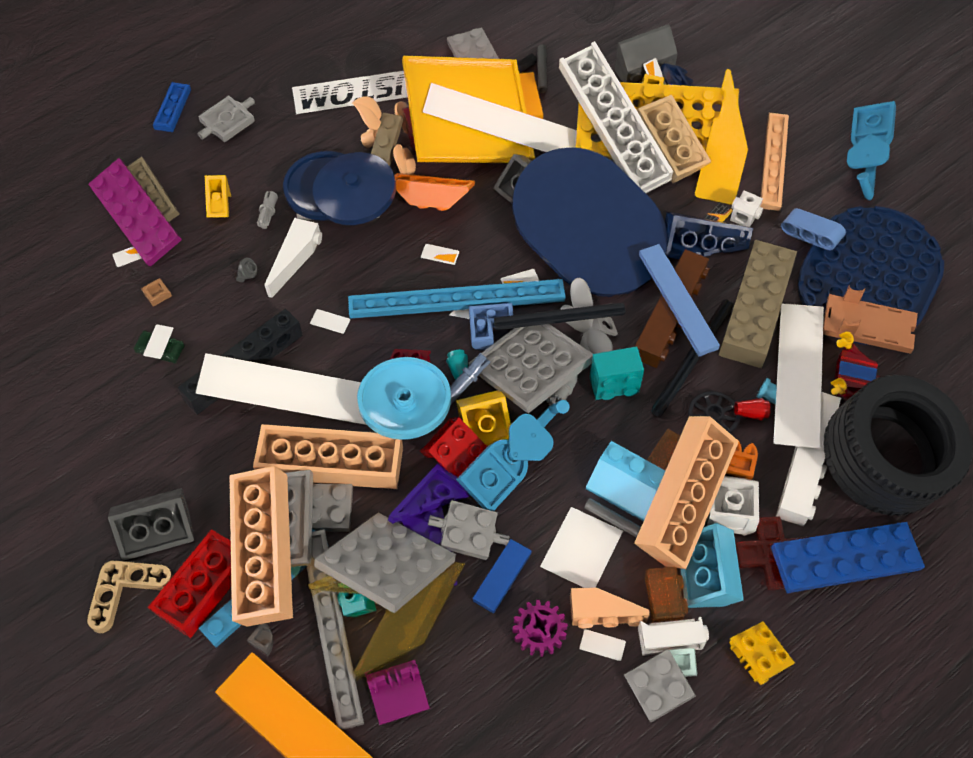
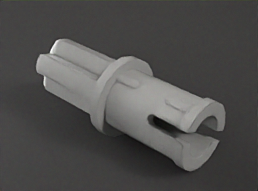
[257,191,278,229]

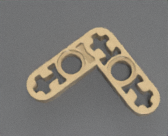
[87,561,173,633]

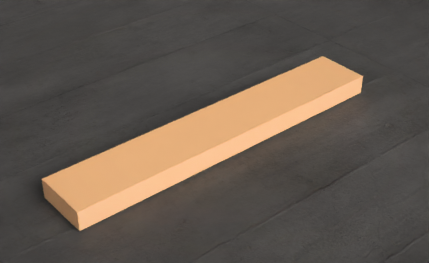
[761,113,789,211]

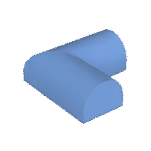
[469,303,513,351]

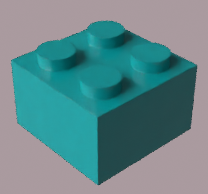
[589,347,644,400]

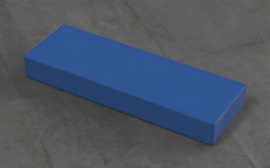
[153,82,191,132]
[473,539,532,614]

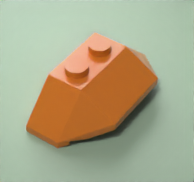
[394,173,475,211]

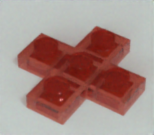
[736,516,809,590]

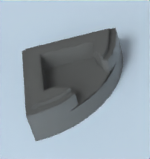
[247,623,273,656]

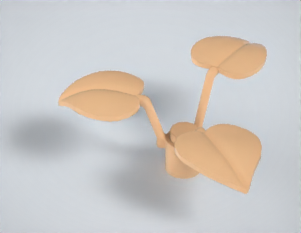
[352,96,416,175]

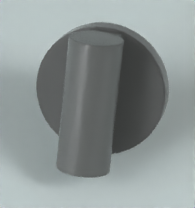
[236,258,257,282]

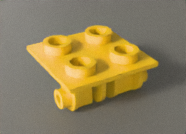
[729,621,795,686]

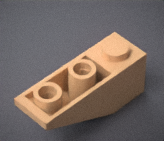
[570,588,649,628]

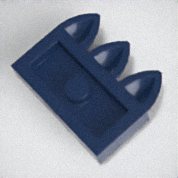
[660,63,693,86]

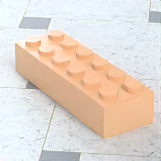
[634,416,739,569]
[253,424,403,489]
[230,466,293,627]

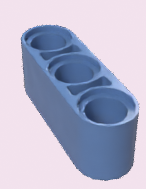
[781,208,846,250]

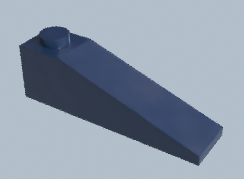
[665,212,753,259]

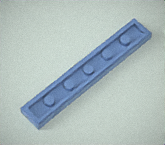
[639,244,720,357]

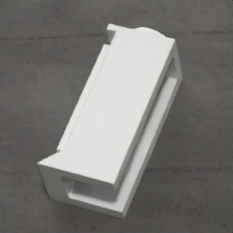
[638,617,709,656]

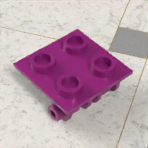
[366,660,430,725]

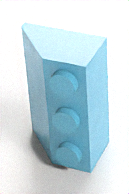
[586,441,665,522]
[681,523,744,608]

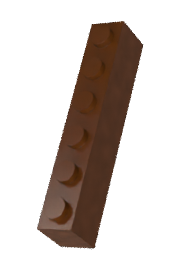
[635,249,710,368]

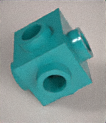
[337,584,376,617]

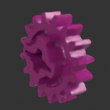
[513,600,568,657]

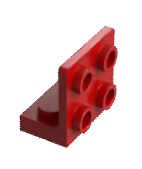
[420,417,487,477]

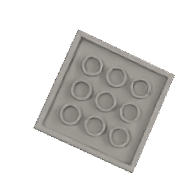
[468,324,593,413]
[314,512,456,613]

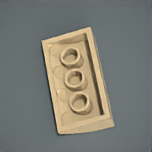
[637,95,711,183]

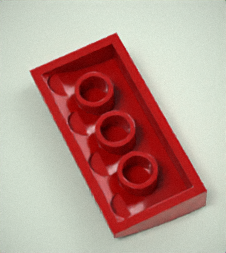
[148,529,232,639]

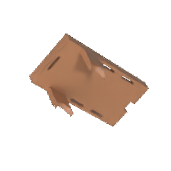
[823,285,918,354]

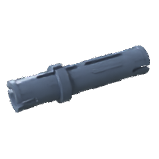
[450,353,491,406]

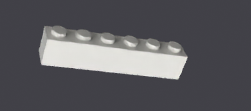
[776,392,841,527]

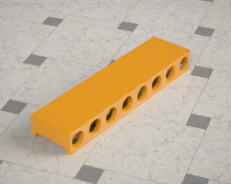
[215,652,373,758]

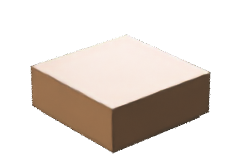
[141,278,172,307]

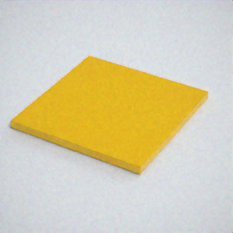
[402,56,535,163]

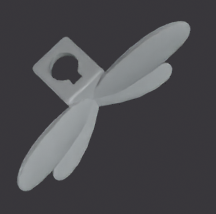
[560,278,618,354]

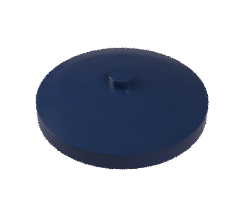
[283,151,344,221]
[313,152,396,225]

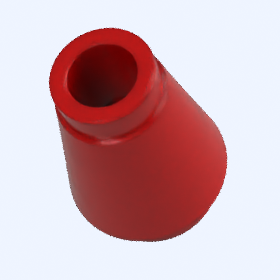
[734,398,770,421]

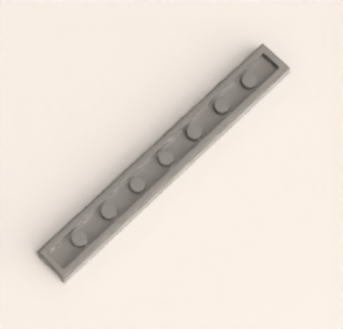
[306,529,364,730]

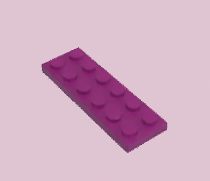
[88,158,182,267]

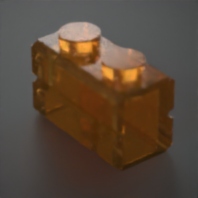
[645,567,688,623]

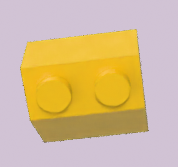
[456,390,511,446]

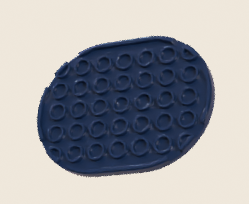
[512,147,667,297]
[797,206,944,345]

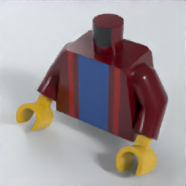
[831,331,882,401]

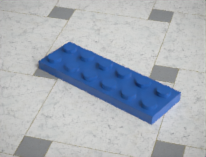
[771,522,925,593]

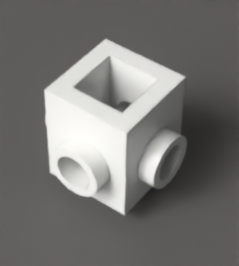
[730,191,764,227]

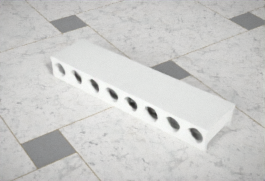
[559,42,673,193]

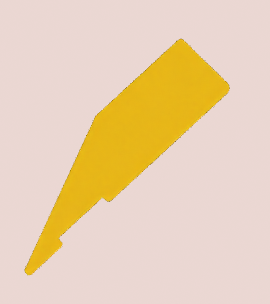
[695,69,748,205]

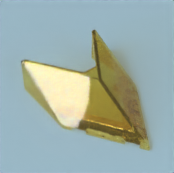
[308,562,465,681]

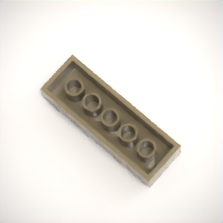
[719,240,797,369]

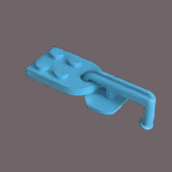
[847,101,896,200]
[456,400,570,511]

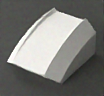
[707,476,759,536]

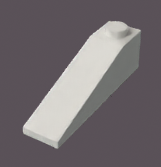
[265,218,322,298]

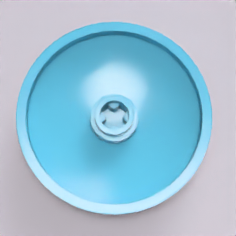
[357,357,451,439]

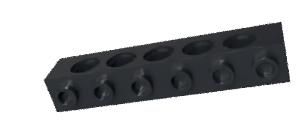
[178,308,303,415]

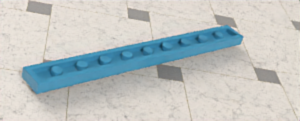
[348,279,565,319]

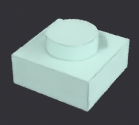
[670,648,697,677]

